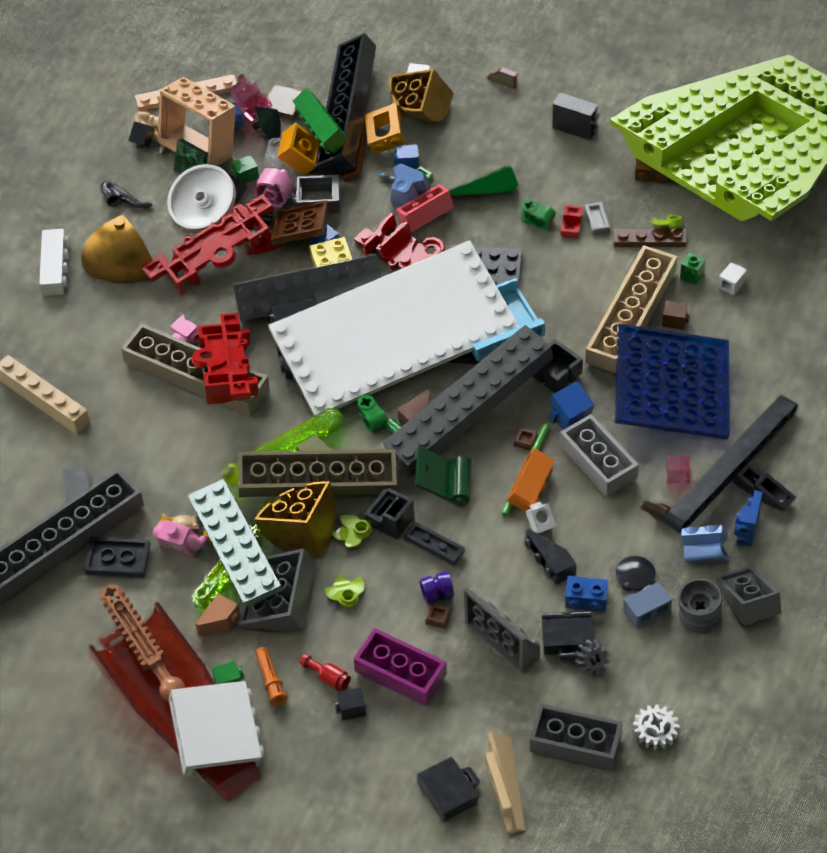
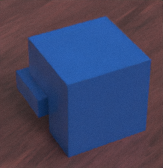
[548,381,595,430]

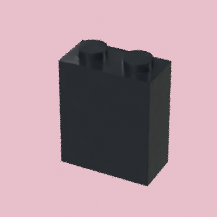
[552,93,600,140]

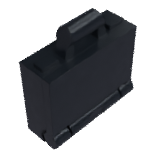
[541,611,593,661]
[417,756,480,822]

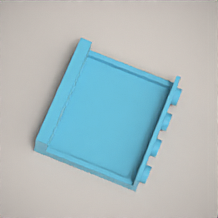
[471,278,545,362]

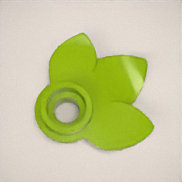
[652,214,684,229]
[332,515,372,548]
[325,575,364,608]

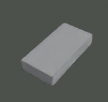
[584,202,610,235]

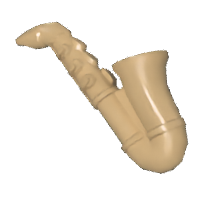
[134,111,167,154]

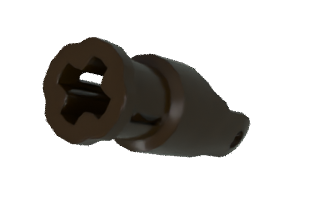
[640,501,671,523]

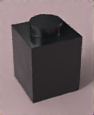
[128,121,155,150]
[334,687,367,721]

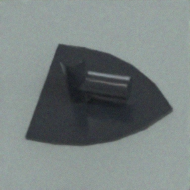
[252,106,281,146]

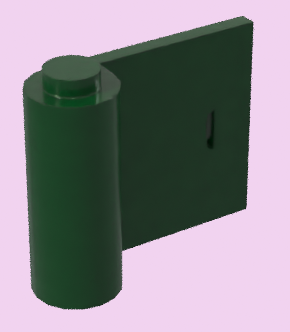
[415,446,472,507]

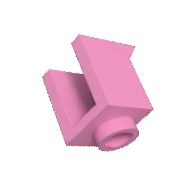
[170,314,199,345]

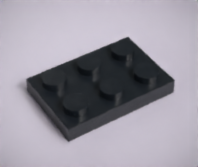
[84,537,151,577]

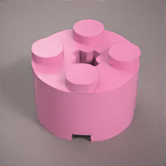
[253,168,294,209]

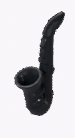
[100,181,153,209]

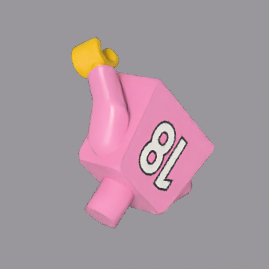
[153,514,212,558]

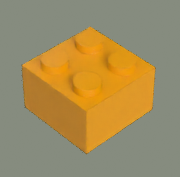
[277,123,319,176]

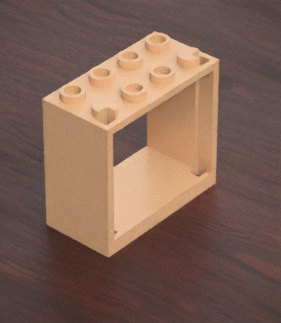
[158,77,236,166]

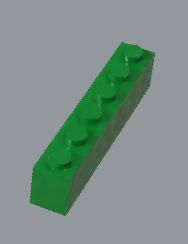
[292,87,349,154]

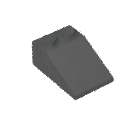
[715,566,782,625]

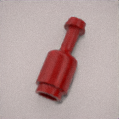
[299,654,351,691]

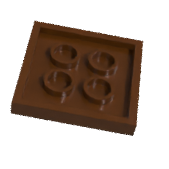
[271,200,329,245]

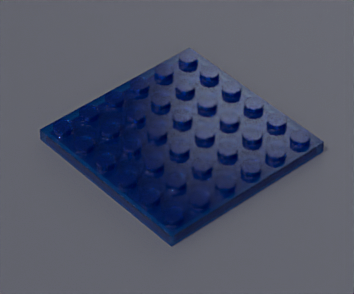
[614,323,730,440]

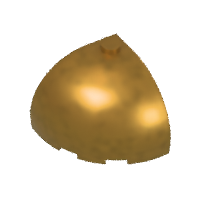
[389,69,454,122]
[81,215,152,284]
[255,482,336,557]

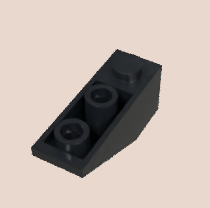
[524,529,577,585]

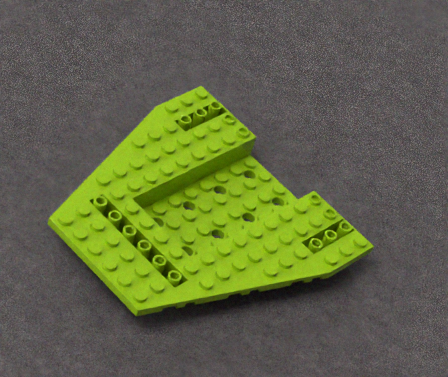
[610,55,827,221]

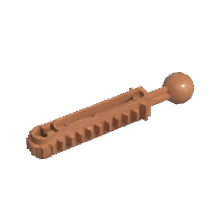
[99,584,186,702]

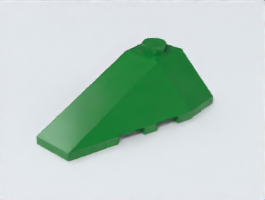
[449,164,519,195]

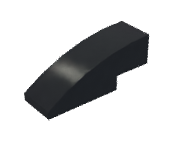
[732,463,796,511]

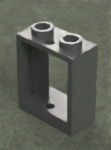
[293,175,340,213]

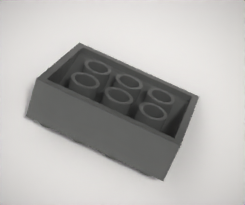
[238,549,316,632]
[464,587,540,673]

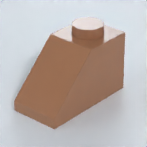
[195,594,240,636]

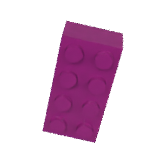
[353,628,447,707]

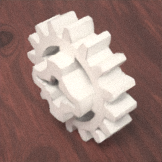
[633,704,680,750]

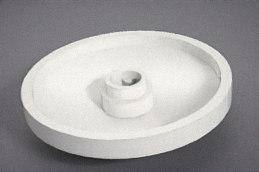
[167,164,236,232]

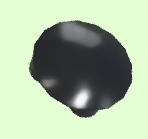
[616,556,656,591]

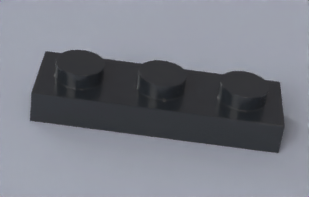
[404,521,465,566]

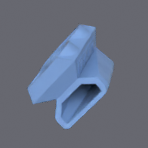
[390,164,431,207]
[681,525,729,563]

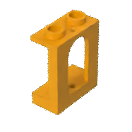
[365,103,406,155]

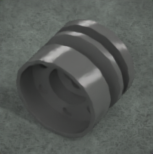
[678,578,722,633]

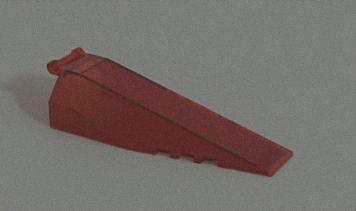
[88,602,262,801]

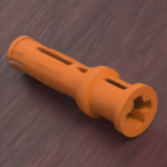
[255,647,288,706]

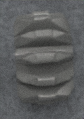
[575,640,610,676]

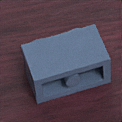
[623,582,672,628]

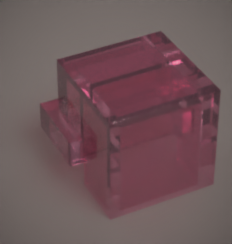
[229,73,273,121]

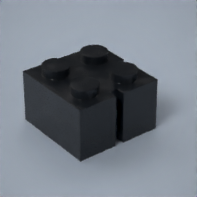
[532,339,583,393]

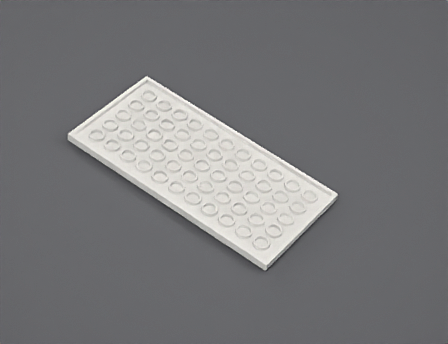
[268,240,520,419]

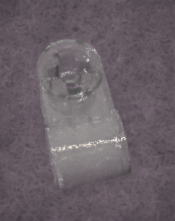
[264,138,284,170]

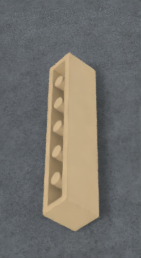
[0,355,91,435]

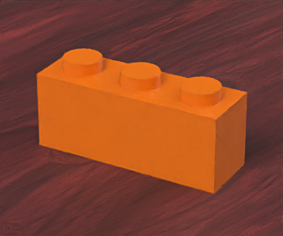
[506,448,554,512]

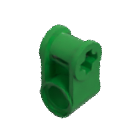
[521,200,556,230]
[358,395,388,433]

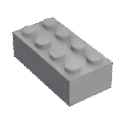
[560,414,639,497]

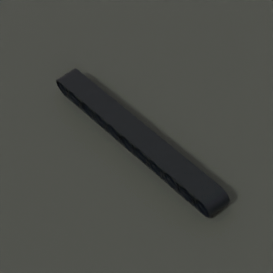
[663,395,798,534]

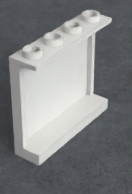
[169,681,264,776]

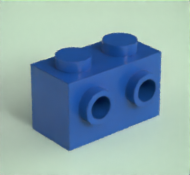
[565,576,608,611]

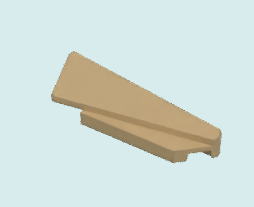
[485,732,525,835]

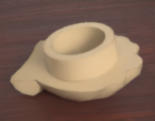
[172,515,199,529]

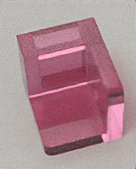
[666,455,691,483]

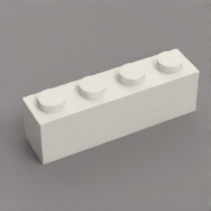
[40,229,69,296]

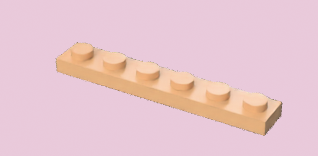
[135,75,238,112]

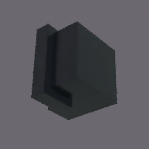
[364,486,415,540]

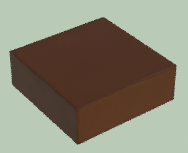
[513,427,538,451]
[425,603,451,629]

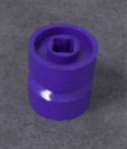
[419,571,454,604]

